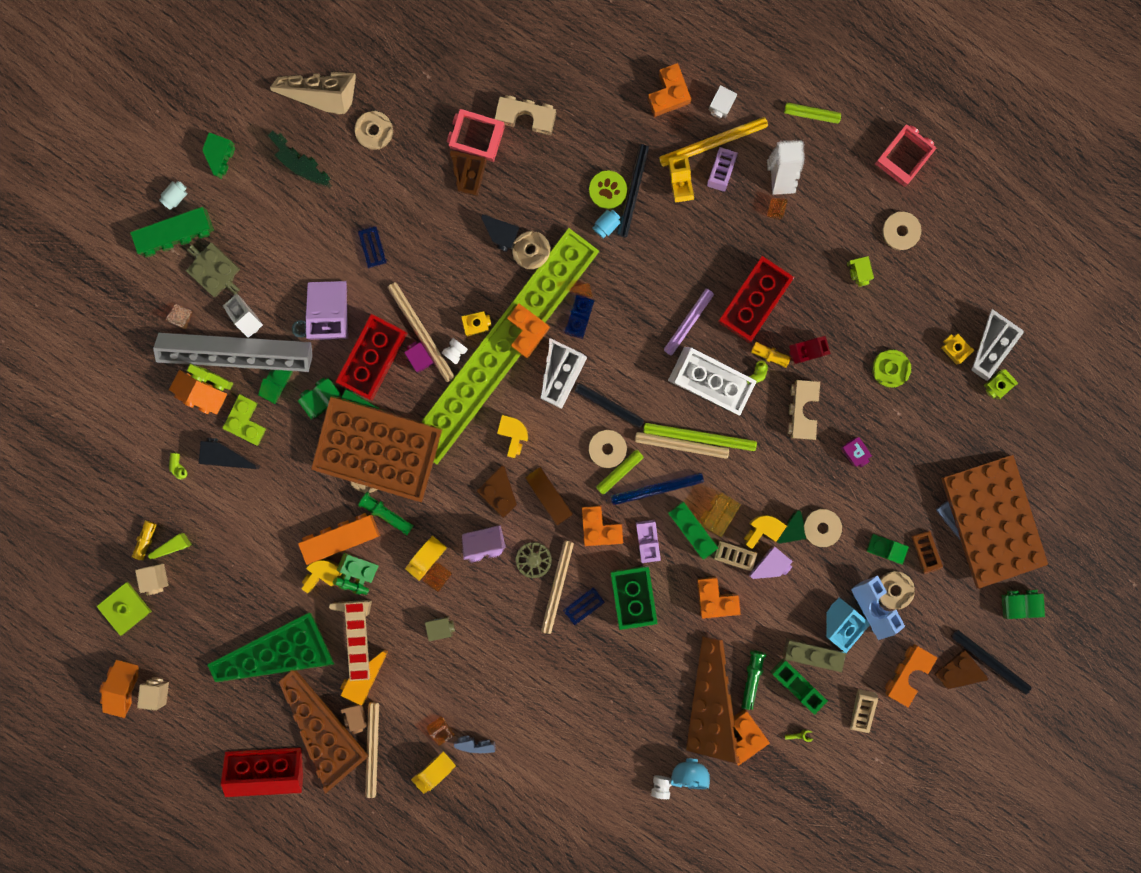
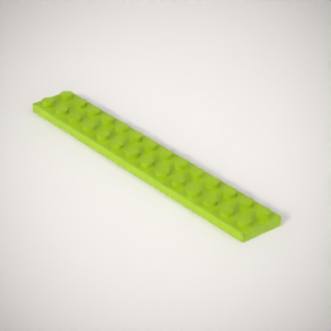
[422,228,599,465]

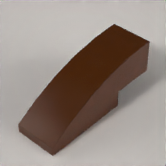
[525,467,573,525]

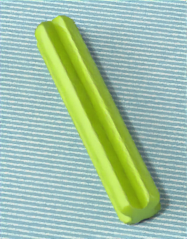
[784,103,841,124]
[596,450,643,495]

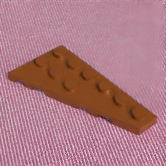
[686,637,740,764]
[279,670,369,794]

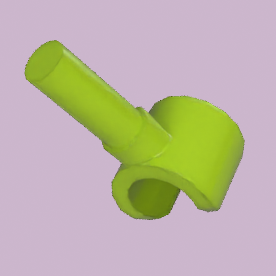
[785,729,813,742]

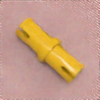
[751,342,791,368]
[131,520,157,561]

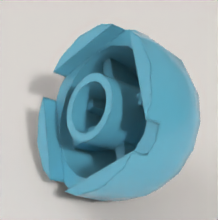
[671,758,710,789]

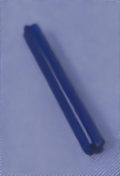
[611,473,704,505]

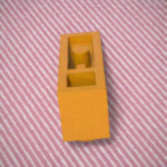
[340,650,388,705]

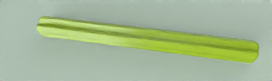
[643,423,757,451]

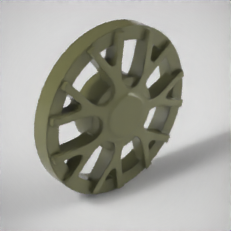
[516,542,552,578]

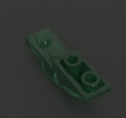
[268,131,332,188]

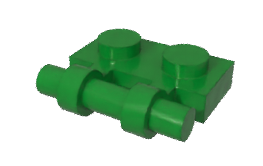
[333,553,379,595]

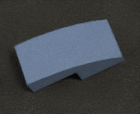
[454,735,496,753]

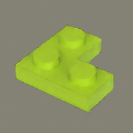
[187,364,233,391]
[222,394,266,446]

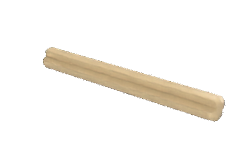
[635,432,729,459]
[541,540,574,634]
[365,702,379,798]

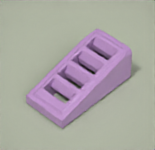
[707,147,738,192]

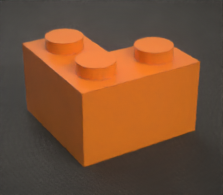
[648,63,691,117]
[507,303,550,359]
[169,370,227,414]
[582,506,623,546]
[697,576,741,619]
[100,660,139,718]
[733,709,770,766]

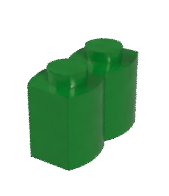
[298,378,342,420]
[1002,590,1045,619]

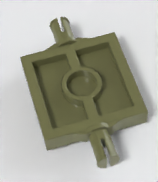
[186,243,240,297]

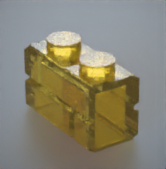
[700,492,741,537]

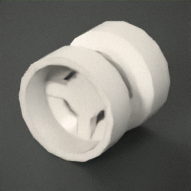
[441,338,468,364]
[651,775,672,799]

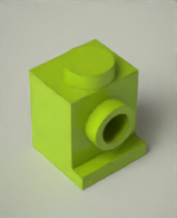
[847,256,874,287]
[984,369,1018,399]

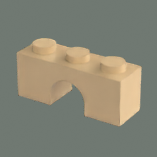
[495,95,556,135]
[788,380,820,440]

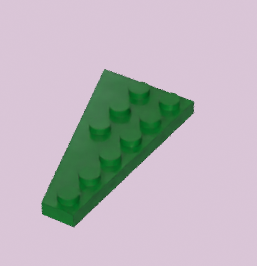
[208,612,335,682]

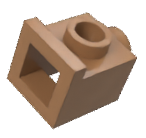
[341,704,367,734]

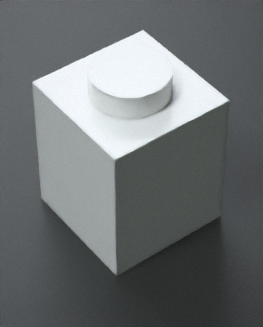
[709,85,737,118]

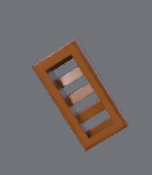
[912,531,943,574]

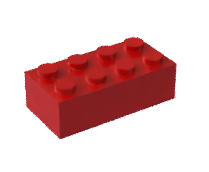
[718,256,794,343]
[336,314,408,401]

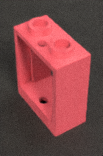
[447,109,505,162]
[875,124,936,187]

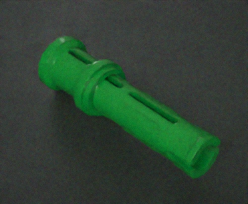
[358,492,414,536]
[741,650,767,710]

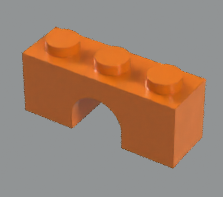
[885,644,937,707]

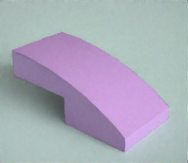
[636,520,661,563]

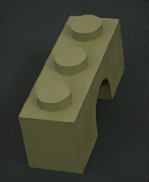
[782,638,846,672]

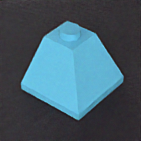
[827,598,870,653]

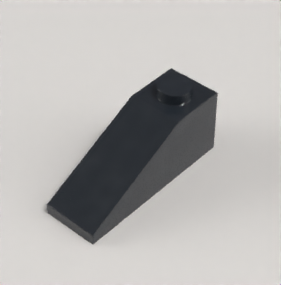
[198,438,260,469]

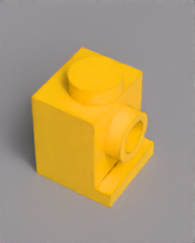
[461,311,492,336]
[941,334,975,365]

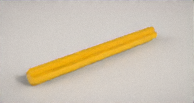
[659,117,768,167]

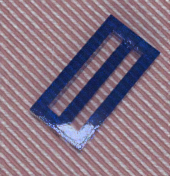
[358,226,387,269]
[563,587,605,626]

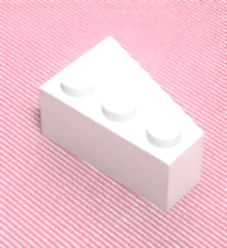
[972,309,1024,381]
[541,338,587,409]

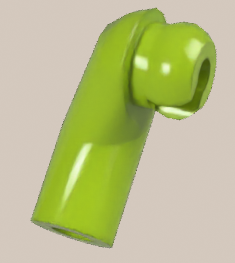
[747,360,768,385]
[169,453,187,479]

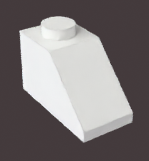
[223,294,263,338]

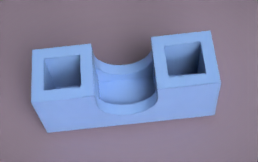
[851,575,905,640]

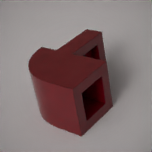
[789,336,831,364]

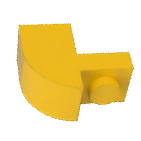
[669,155,694,202]
[497,415,528,458]
[744,515,787,549]
[405,535,447,581]
[302,559,342,593]
[411,751,456,794]

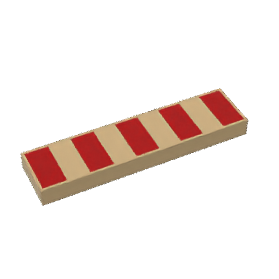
[345,602,370,681]

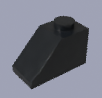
[481,214,520,252]

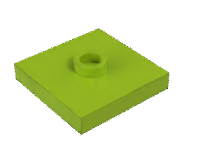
[97,582,152,636]

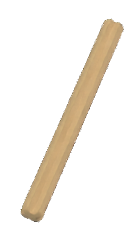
[387,282,455,382]

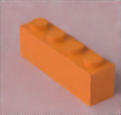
[298,513,380,565]

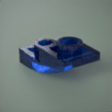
[565,294,595,339]

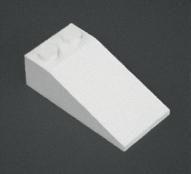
[668,346,757,416]

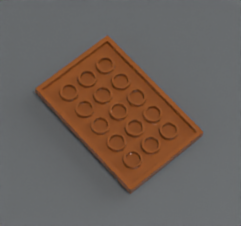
[311,396,443,503]
[941,455,1048,589]

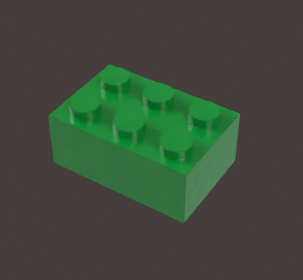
[610,565,658,630]

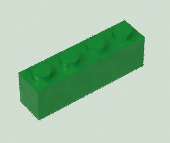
[130,207,214,257]

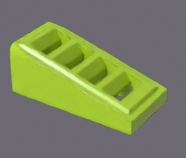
[148,533,192,559]

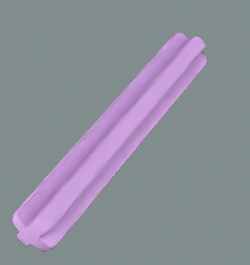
[664,289,714,355]

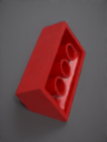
[221,748,303,797]

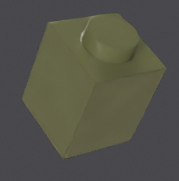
[425,616,455,641]

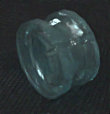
[292,320,306,338]

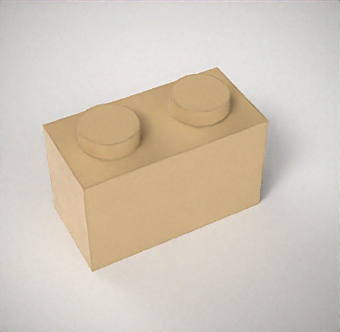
[135,564,169,595]
[137,677,169,710]

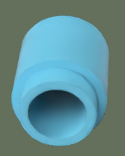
[593,210,620,238]

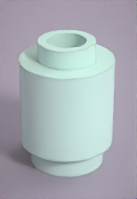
[159,181,187,210]

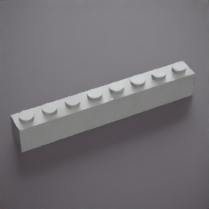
[153,333,313,372]

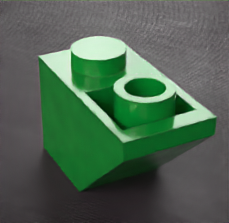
[202,132,235,179]

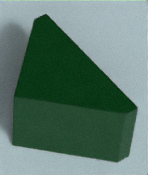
[776,509,806,544]

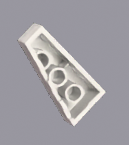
[767,141,804,195]

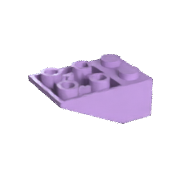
[306,281,348,340]
[462,525,506,562]

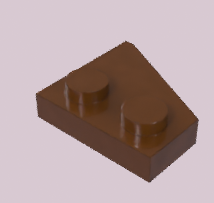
[450,151,487,197]
[477,465,517,518]
[934,649,989,689]

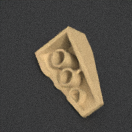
[270,72,356,114]

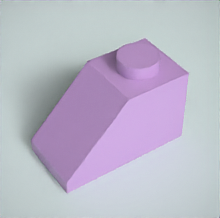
[749,546,793,579]

